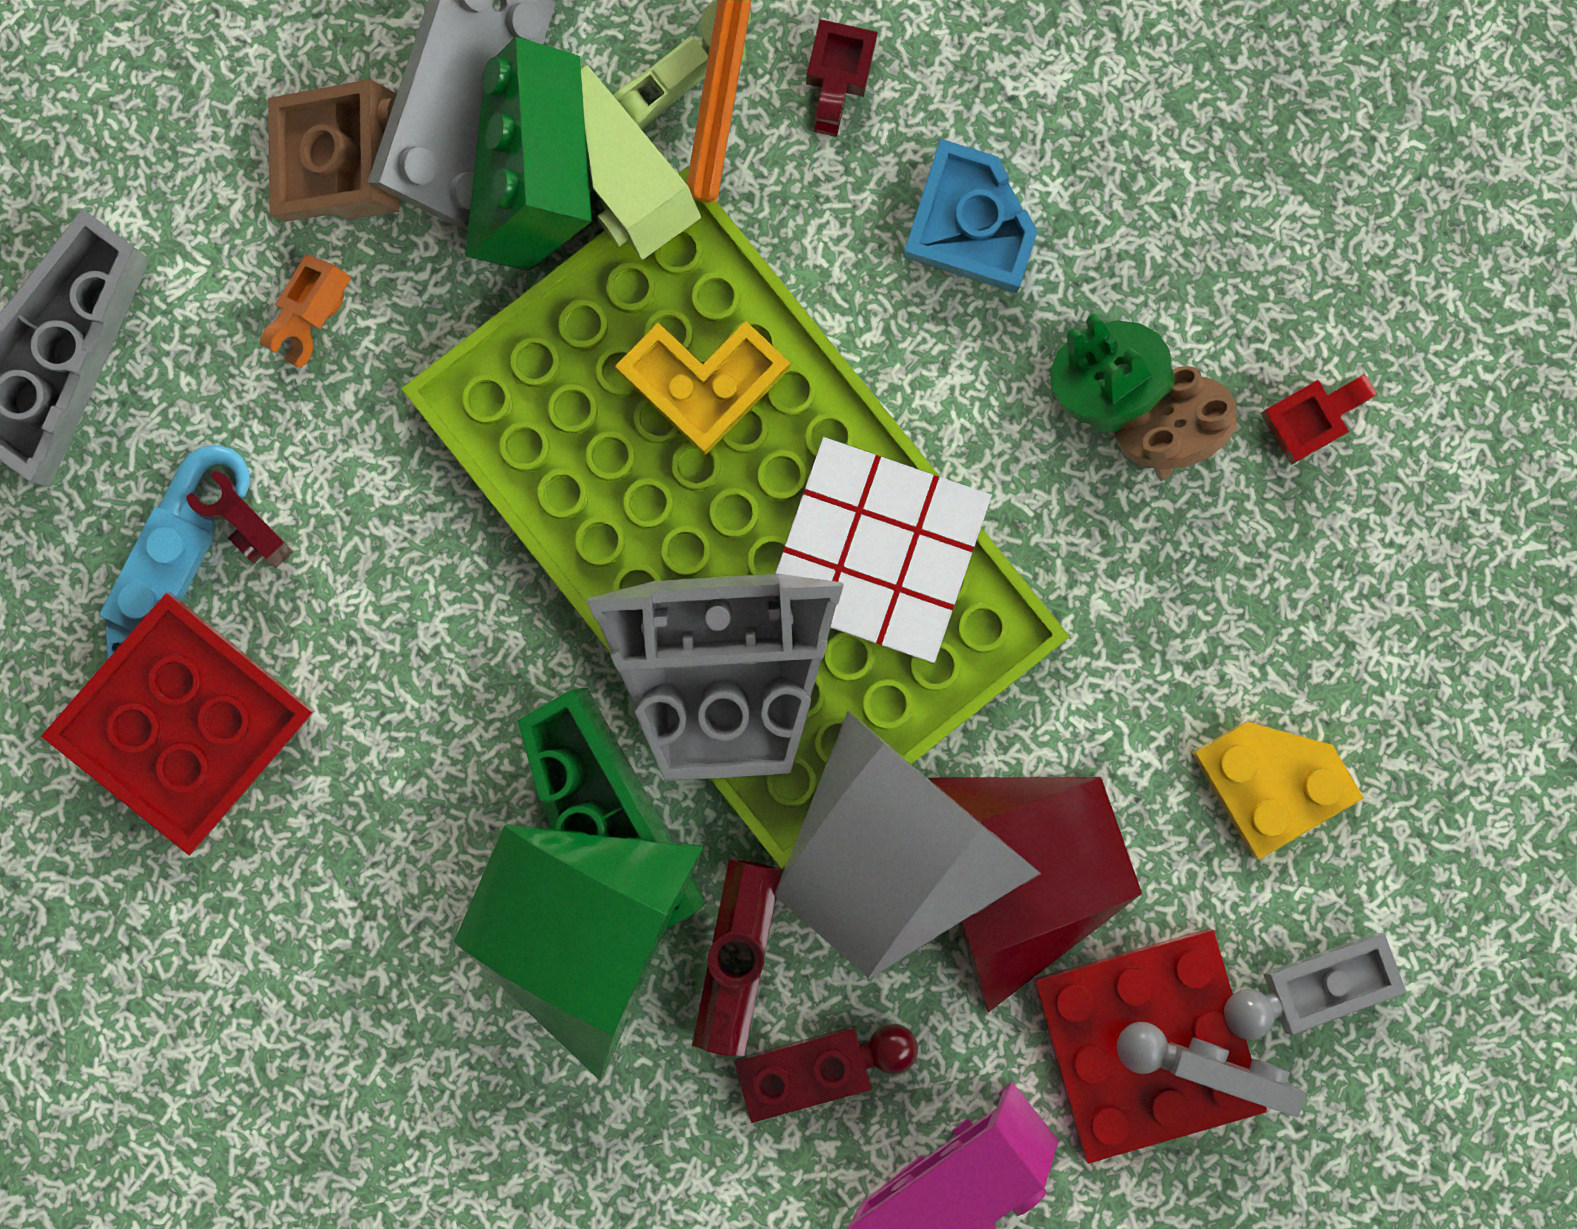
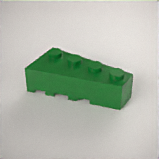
[518,688,707,929]

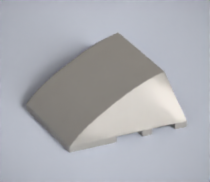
[587,574,844,781]
[774,711,1041,979]

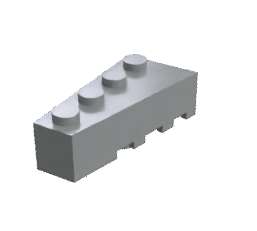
[0,208,150,487]

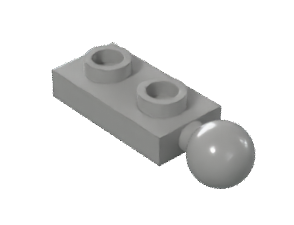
[1224,933,1407,1040]
[1117,1022,1306,1118]

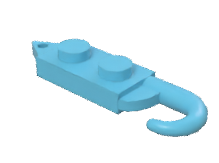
[99,445,250,658]

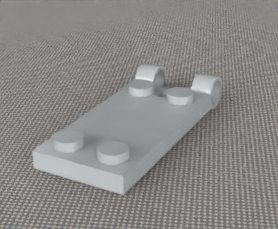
[367,0,559,231]

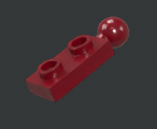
[734,1024,918,1123]

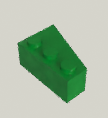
[465,36,592,270]

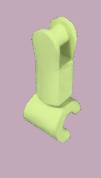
[613,0,751,130]

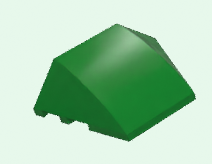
[454,824,705,1081]

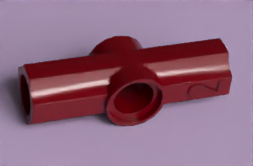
[692,859,782,1057]

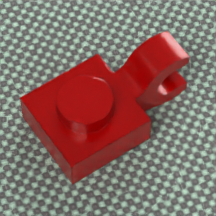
[1260,374,1378,465]

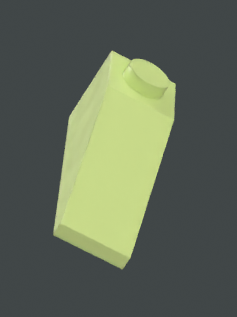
[581,65,701,260]

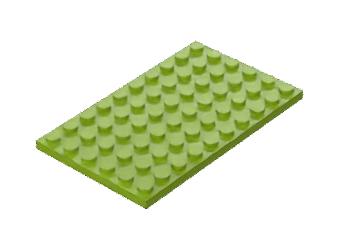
[401,166,1070,869]

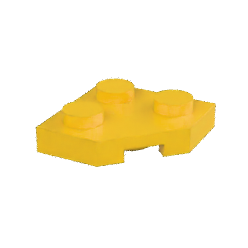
[1191,722,1364,860]

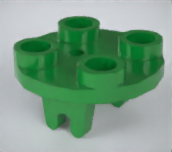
[1050,314,1175,433]

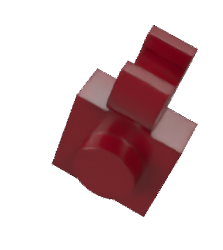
[806,19,878,137]
[186,471,293,569]

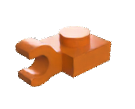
[260,254,352,368]

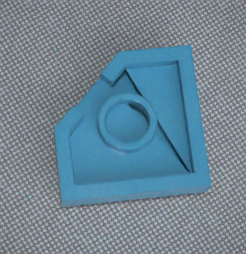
[903,138,1038,293]

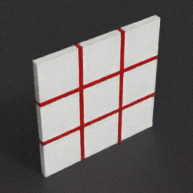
[776,437,992,664]

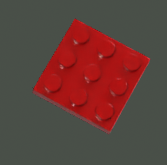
[40,592,315,856]
[1033,928,1268,1164]

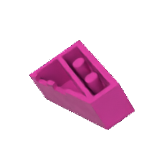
[847,1081,1059,1229]

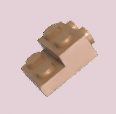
[268,79,399,222]

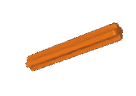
[686,0,752,203]

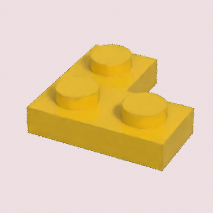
[615,321,790,455]

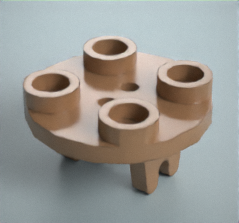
[1114,366,1237,481]

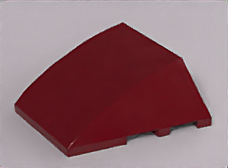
[928,777,1142,1013]

